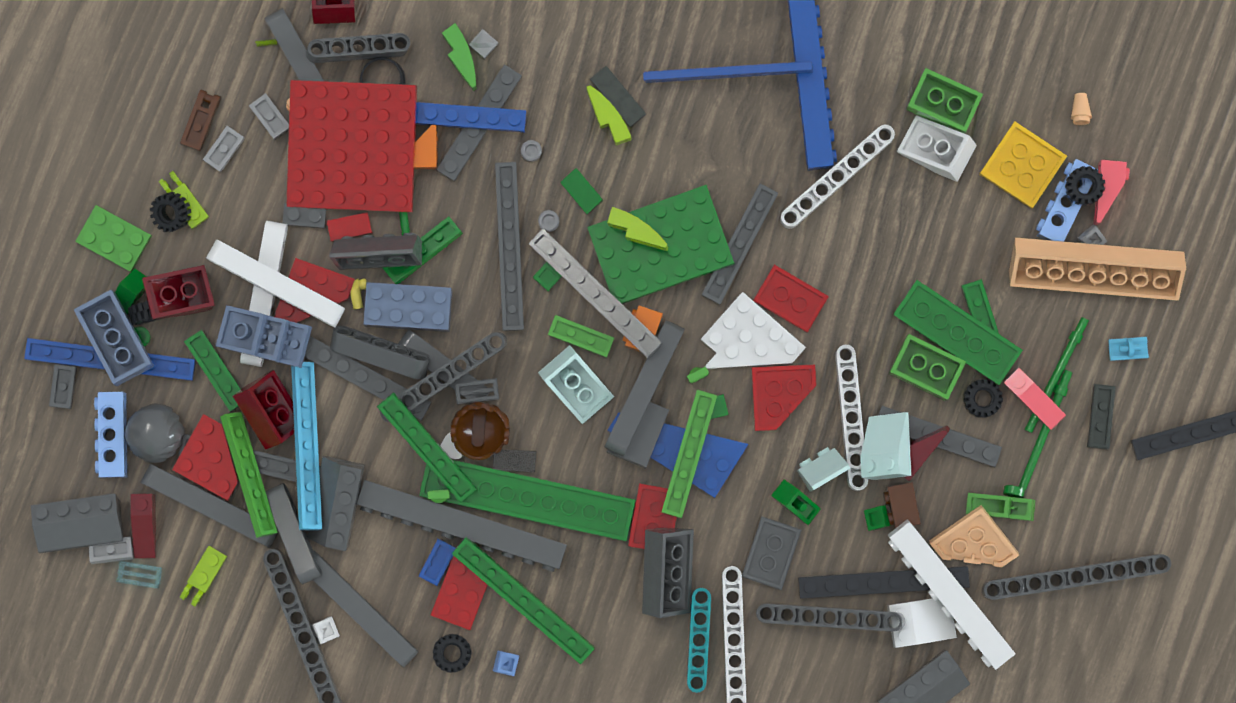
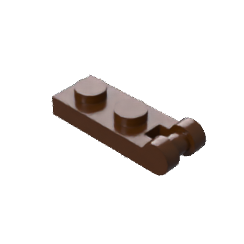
[180,89,221,151]

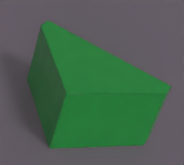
[115,268,147,315]

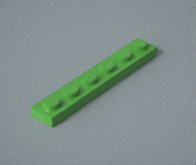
[661,390,717,518]
[220,412,278,538]

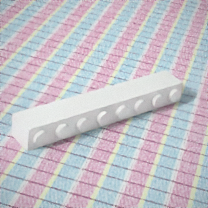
[888,519,1015,670]

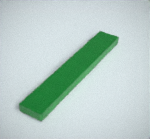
[377,392,477,503]

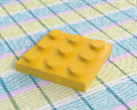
[979,121,1067,209]

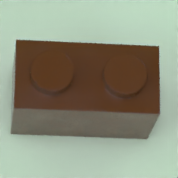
[883,482,921,529]

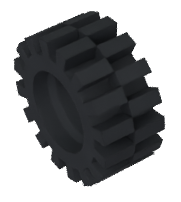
[1065,166,1105,206]
[150,192,191,232]
[128,301,162,325]
[963,379,1003,418]
[433,634,472,673]

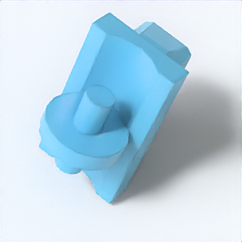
[1108,337,1149,361]

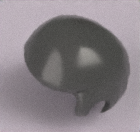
[125,403,185,463]

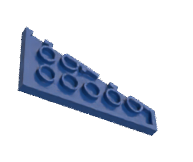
[607,412,748,498]

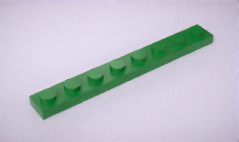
[452,537,595,664]

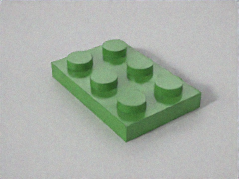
[75,205,152,272]

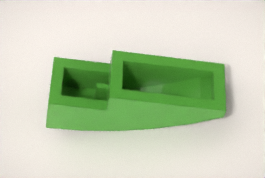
[442,23,477,91]
[966,493,1036,521]

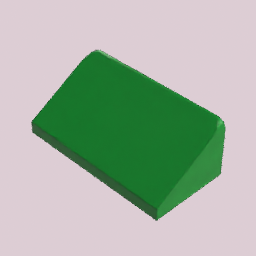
[560,168,603,214]

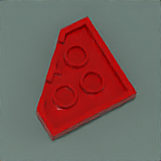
[274,258,355,323]
[751,365,816,431]
[172,414,239,501]

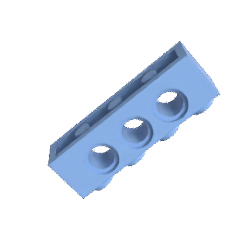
[1036,159,1099,242]
[94,392,128,478]

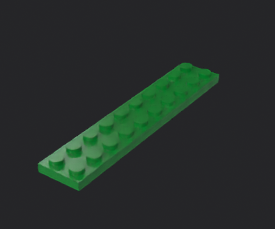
[419,460,635,541]

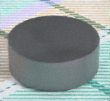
[521,140,542,162]
[538,210,559,232]

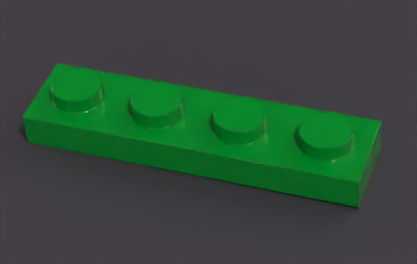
[383,216,463,284]
[184,330,241,412]

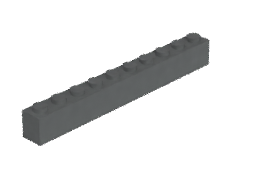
[357,480,567,572]

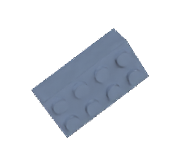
[364,282,452,332]
[74,289,154,386]

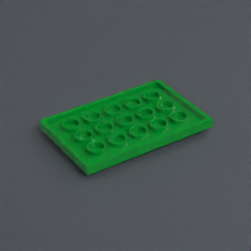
[587,185,734,304]

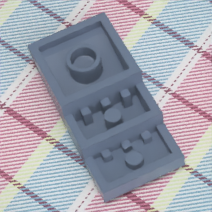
[216,305,312,368]

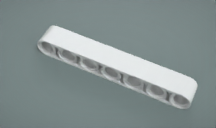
[780,125,895,229]
[240,221,288,367]
[206,240,345,328]
[835,345,868,491]
[722,566,746,703]

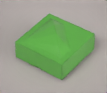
[687,366,709,384]
[428,490,450,503]

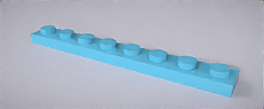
[291,362,322,530]

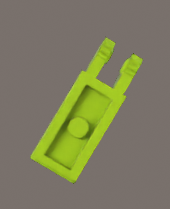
[159,171,209,230]
[180,546,228,606]

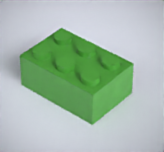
[906,68,983,134]
[888,334,966,401]

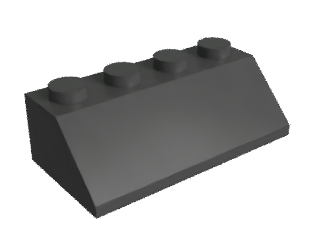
[329,233,422,270]
[307,456,365,551]
[31,493,123,553]
[642,528,694,618]
[877,650,970,703]

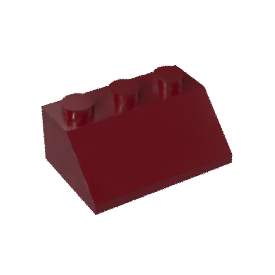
[233,370,294,450]

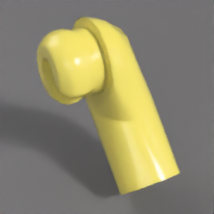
[350,278,367,309]

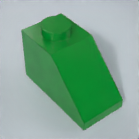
[771,479,821,525]

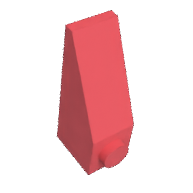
[1093,160,1130,225]
[1004,368,1066,430]

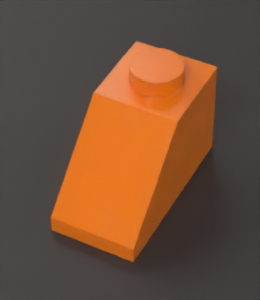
[414,125,438,169]

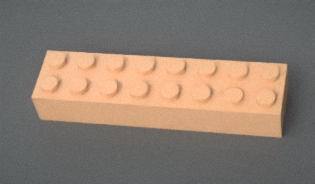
[1009,238,1186,301]

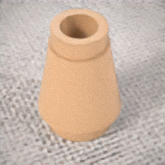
[1071,93,1092,125]

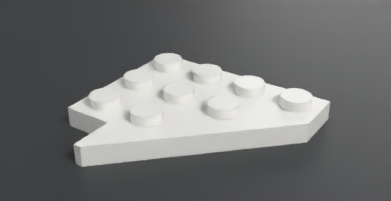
[701,292,806,369]

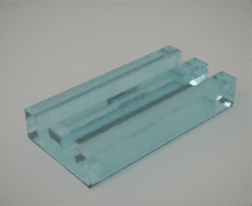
[116,561,162,589]

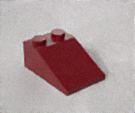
[312,0,355,24]
[142,265,215,320]

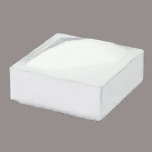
[311,616,340,644]

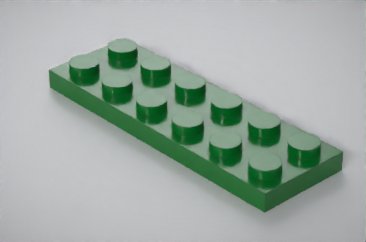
[893,280,1023,385]

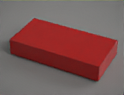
[327,212,373,242]

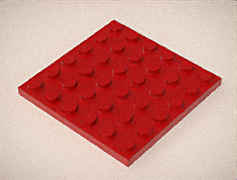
[287,80,417,212]

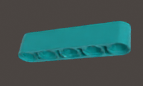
[687,588,711,693]

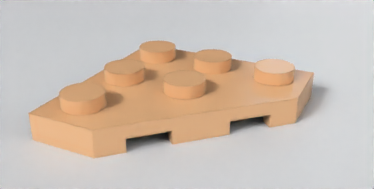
[929,505,1019,567]

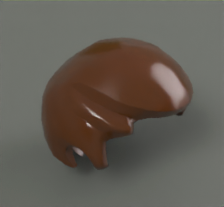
[450,402,510,460]

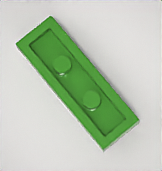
[548,315,614,358]

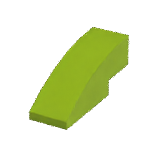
[586,85,632,146]
[607,207,668,251]

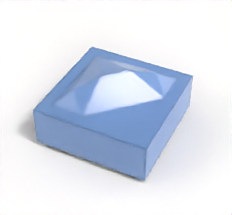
[493,650,519,676]

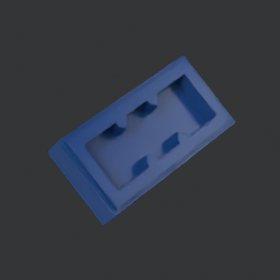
[418,539,456,586]

